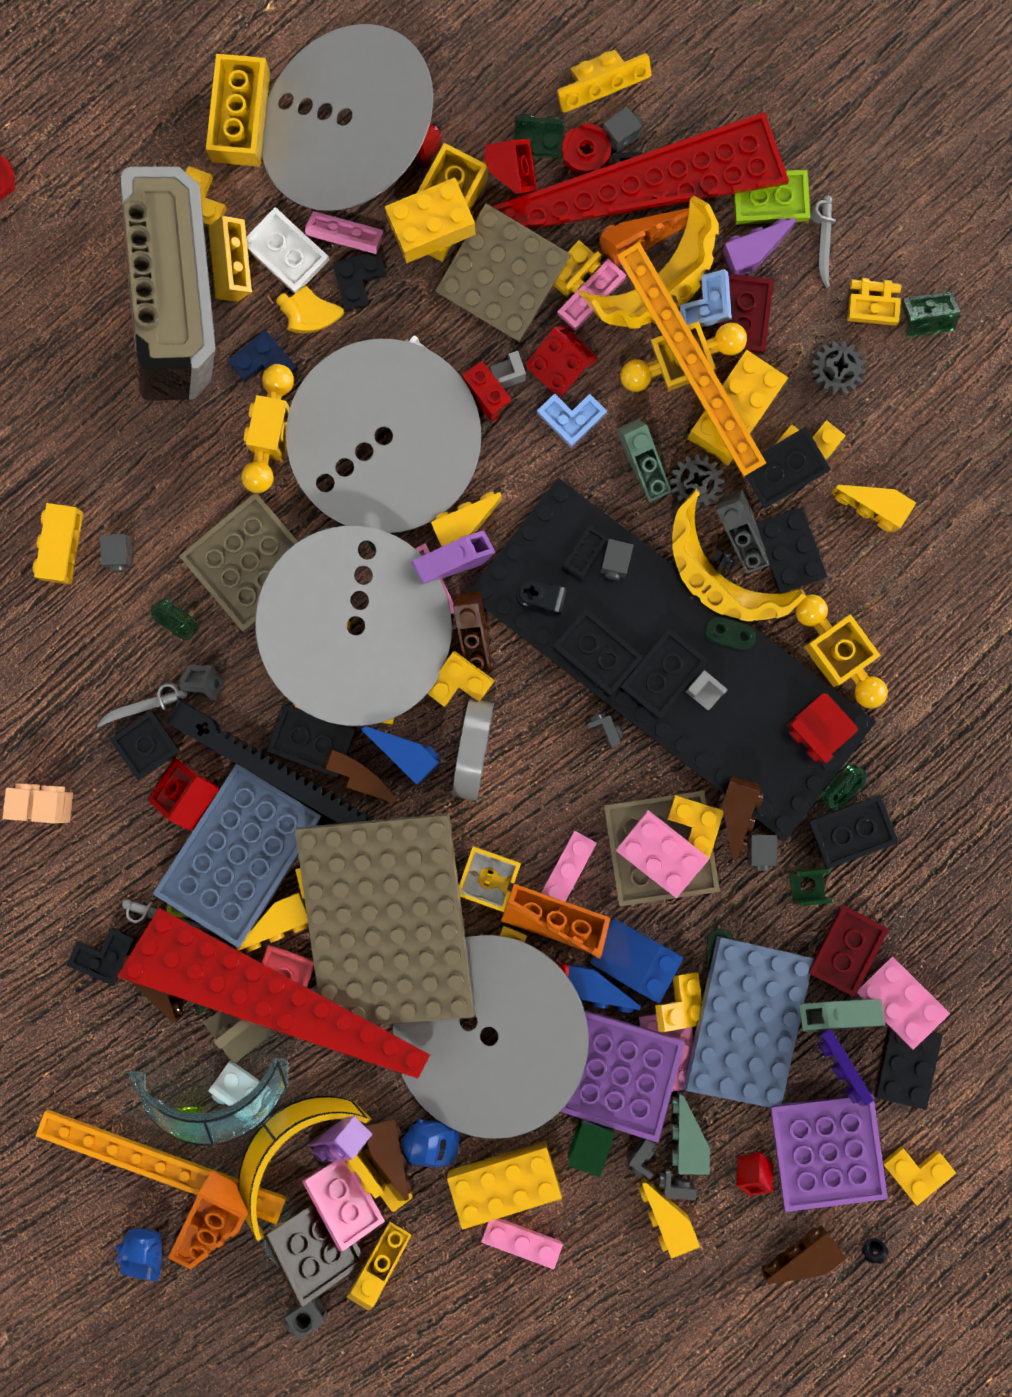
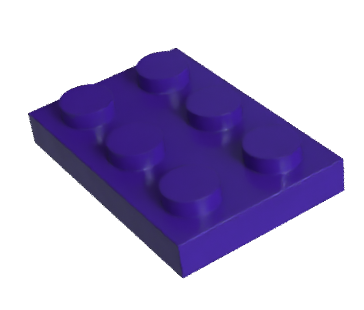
[817,1029,875,1106]

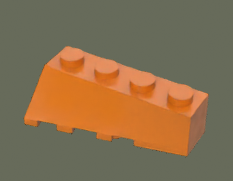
[501,884,611,959]

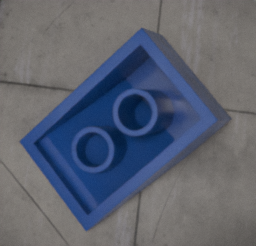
[362,726,441,785]
[590,918,683,1004]

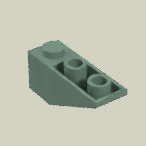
[616,419,671,502]
[799,999,885,1033]
[671,1090,710,1175]

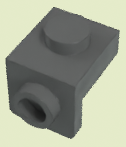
[585,713,623,748]

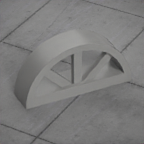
[452,698,494,801]

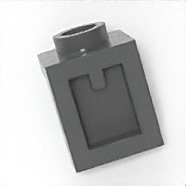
[179,665,224,700]
[627,1137,655,1179]
[658,1166,697,1200]

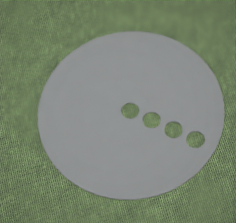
[262,24,433,211]
[286,339,481,533]
[255,526,452,726]
[393,935,589,1139]

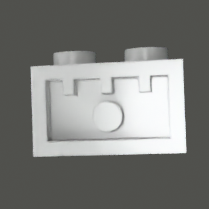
[208,1060,272,1120]

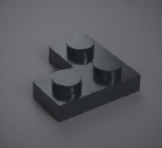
[332,250,386,312]
[66,928,136,986]

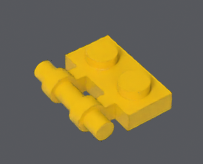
[847,278,901,326]

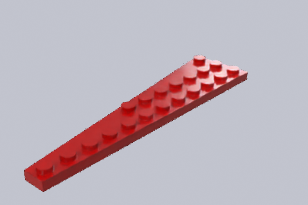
[492,112,789,229]
[117,908,430,1079]

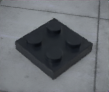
[109,710,182,781]

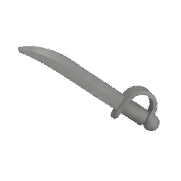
[810,195,836,289]
[97,682,187,727]
[122,899,211,933]

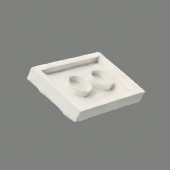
[246,207,330,294]

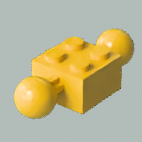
[620,321,747,392]
[241,364,294,493]
[795,594,888,709]

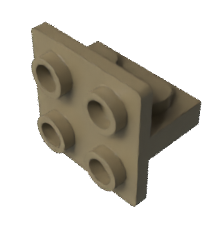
[204,1012,275,1063]

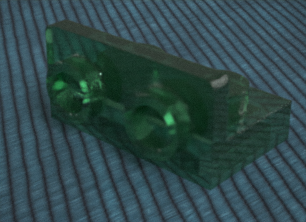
[514,114,565,159]
[902,291,960,337]

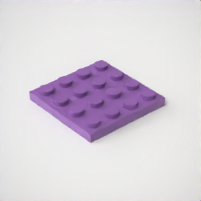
[560,1010,685,1142]
[770,1093,888,1212]

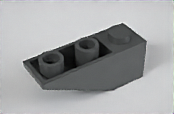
[716,489,770,574]

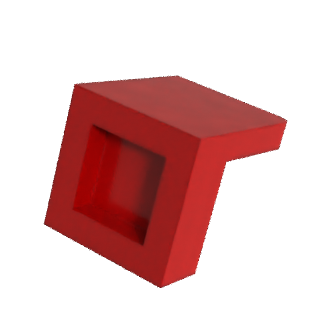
[736,1152,773,1196]

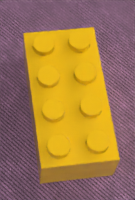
[206,54,270,167]
[417,143,489,262]
[687,350,788,466]
[447,1141,562,1230]

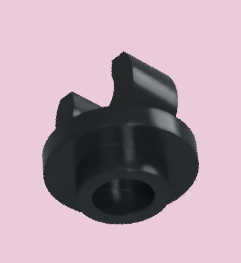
[710,549,736,575]

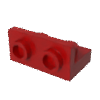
[462,361,511,423]

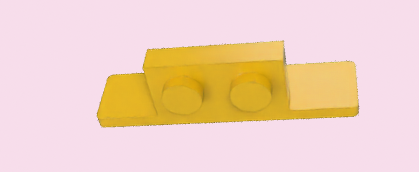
[557,50,652,113]
[345,1148,413,1212]

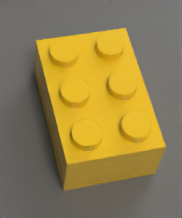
[385,177,476,263]

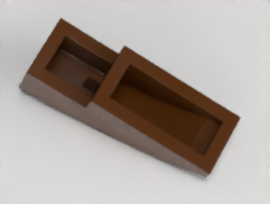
[323,748,396,803]

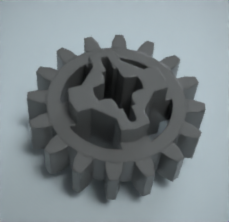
[811,341,866,396]
[669,454,725,510]

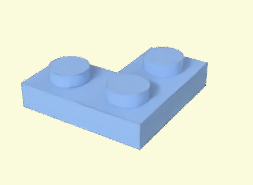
[680,269,732,327]
[537,394,607,448]

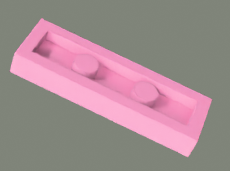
[305,211,384,254]
[557,259,626,331]
[541,831,597,902]
[481,1218,563,1269]

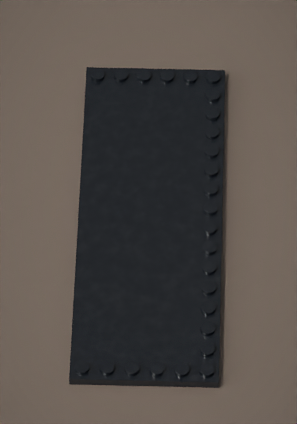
[468,478,877,841]

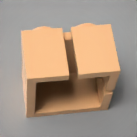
[3,783,73,823]

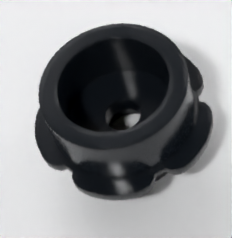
[862,1238,888,1264]

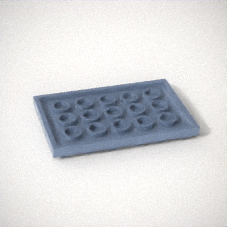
[153,764,323,948]
[683,936,814,1108]

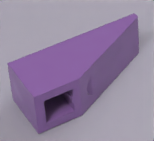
[722,218,796,275]
[411,531,495,584]
[308,1116,372,1163]

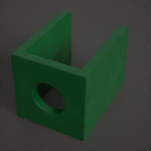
[789,867,834,906]
[568,1118,615,1177]

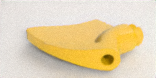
[276,285,344,333]

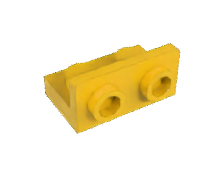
[554,240,602,298]

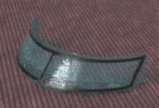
[129,1058,289,1146]

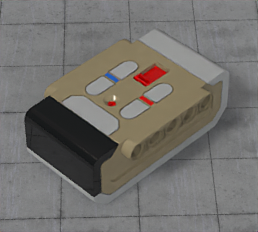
[121,167,215,401]

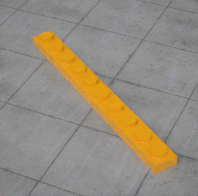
[617,242,766,477]
[36,1109,287,1224]

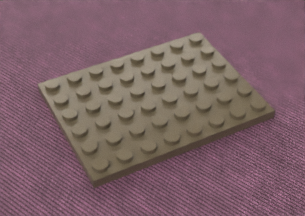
[295,813,475,1025]

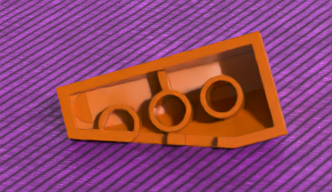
[599,208,689,267]
[168,1171,248,1270]

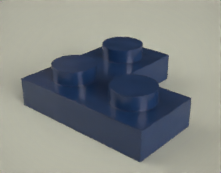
[228,330,298,382]

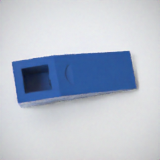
[568,963,641,1013]

